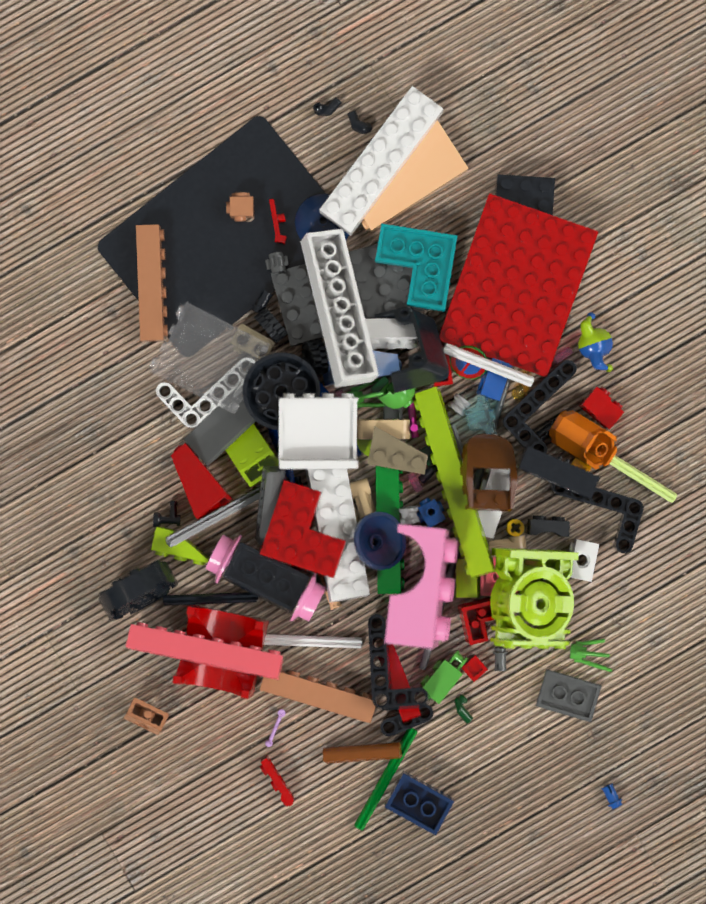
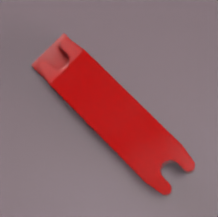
[269,199,287,245]

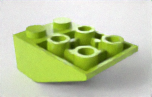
[225,423,279,488]
[151,527,210,566]

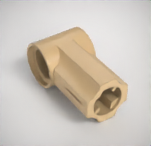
[350,478,376,518]
[488,535,527,557]

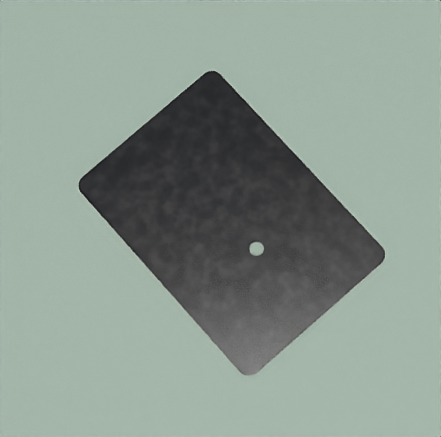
[98,116,327,357]

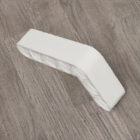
[156,358,255,428]

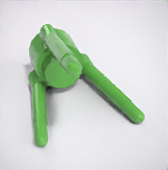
[346,378,386,408]
[570,639,612,672]

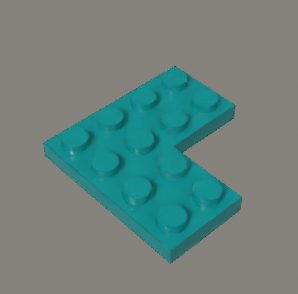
[375,223,457,312]

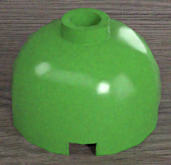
[378,382,416,409]

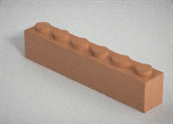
[136,225,168,342]
[260,668,376,724]

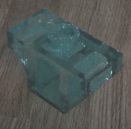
[465,395,497,435]

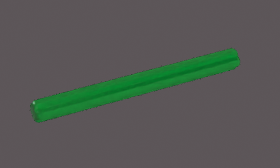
[354,728,417,830]

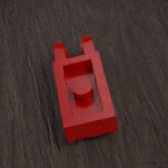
[260,755,294,807]

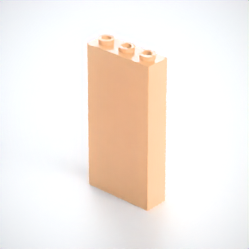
[361,120,468,233]

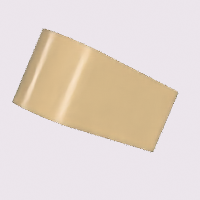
[357,419,410,439]

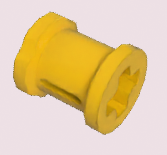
[506,519,524,537]

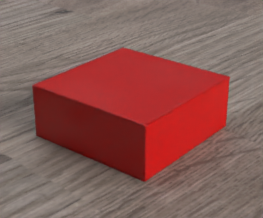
[462,655,488,682]

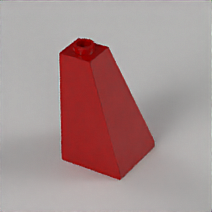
[171,443,234,519]

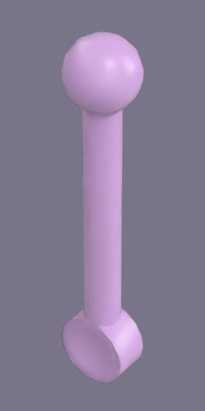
[265,709,285,747]

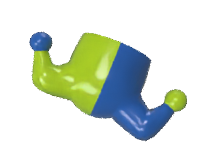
[578,312,613,372]

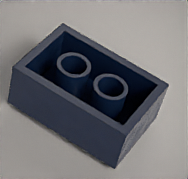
[385,771,455,835]

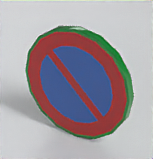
[450,345,487,379]

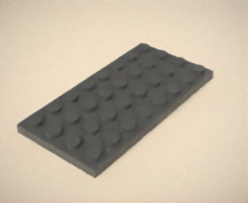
[271,244,427,347]

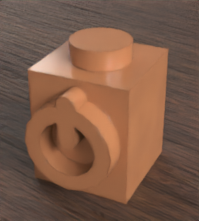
[226,192,254,222]

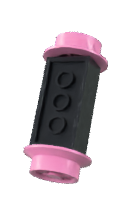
[205,535,326,622]

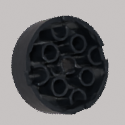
[98,560,178,621]

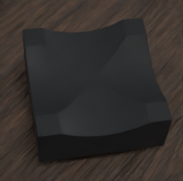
[527,515,570,537]

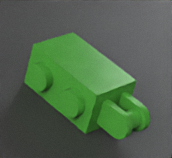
[420,650,468,704]

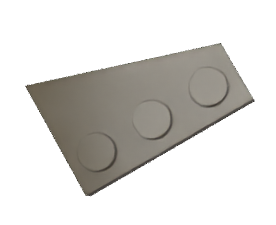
[368,426,428,475]

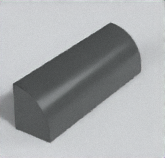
[255,466,286,545]

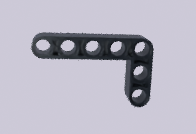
[502,360,577,453]
[550,483,644,554]
[368,614,430,711]

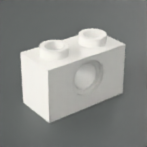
[569,539,599,582]

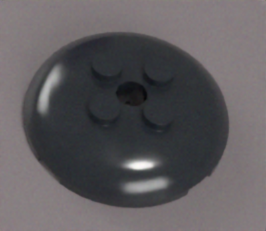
[242,352,320,430]

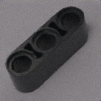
[380,704,433,736]

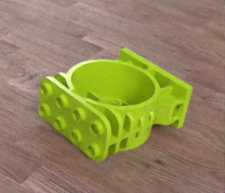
[490,548,579,649]

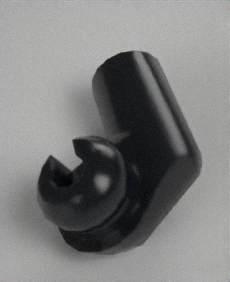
[313,97,342,116]
[347,111,372,134]
[418,465,438,484]

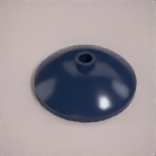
[295,194,349,240]
[354,512,406,570]

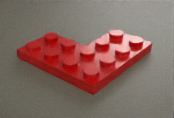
[260,480,346,578]

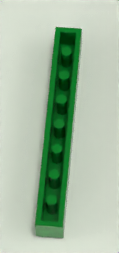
[376,466,404,594]

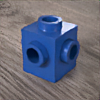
[417,497,446,528]

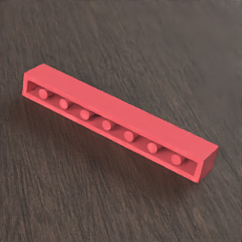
[126,622,284,680]

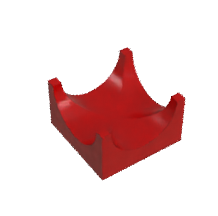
[172,605,269,699]

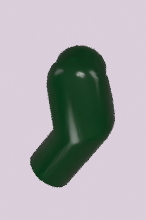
[454,694,473,724]

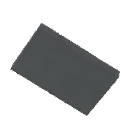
[535,669,602,722]

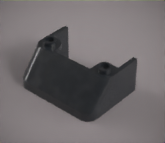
[374,307,449,393]

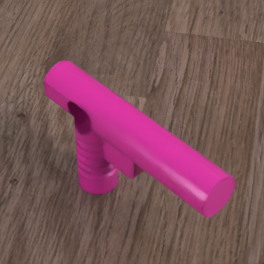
[407,399,419,438]

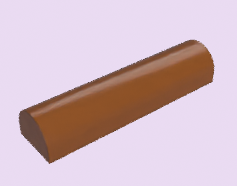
[323,742,402,764]

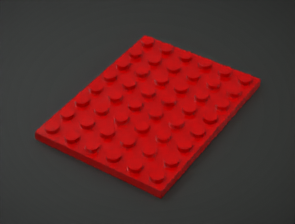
[439,193,599,377]

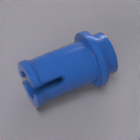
[601,783,622,809]

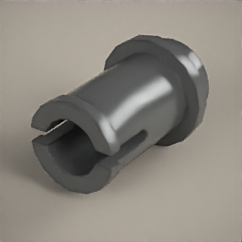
[493,647,508,672]

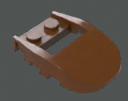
[460,434,518,512]

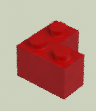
[579,386,624,430]
[458,597,494,645]

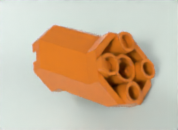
[549,410,617,470]

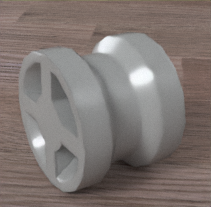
[447,393,471,417]
[399,506,420,524]

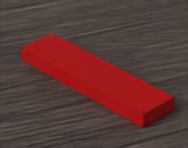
[378,644,421,722]

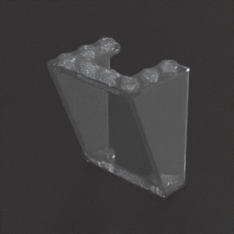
[149,302,270,415]

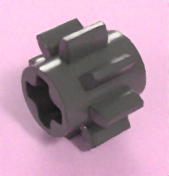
[265,252,289,274]

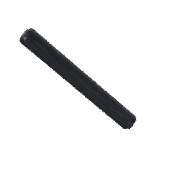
[163,592,258,606]

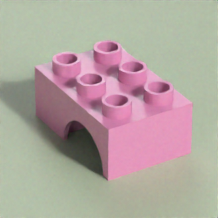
[385,524,460,648]

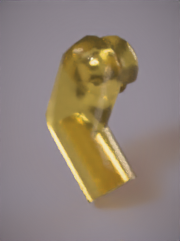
[511,372,530,399]

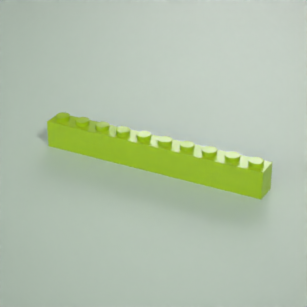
[414,387,495,578]

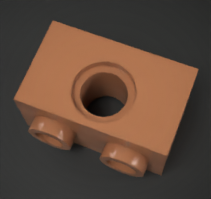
[123,697,169,735]

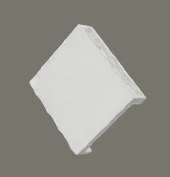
[279,393,358,469]

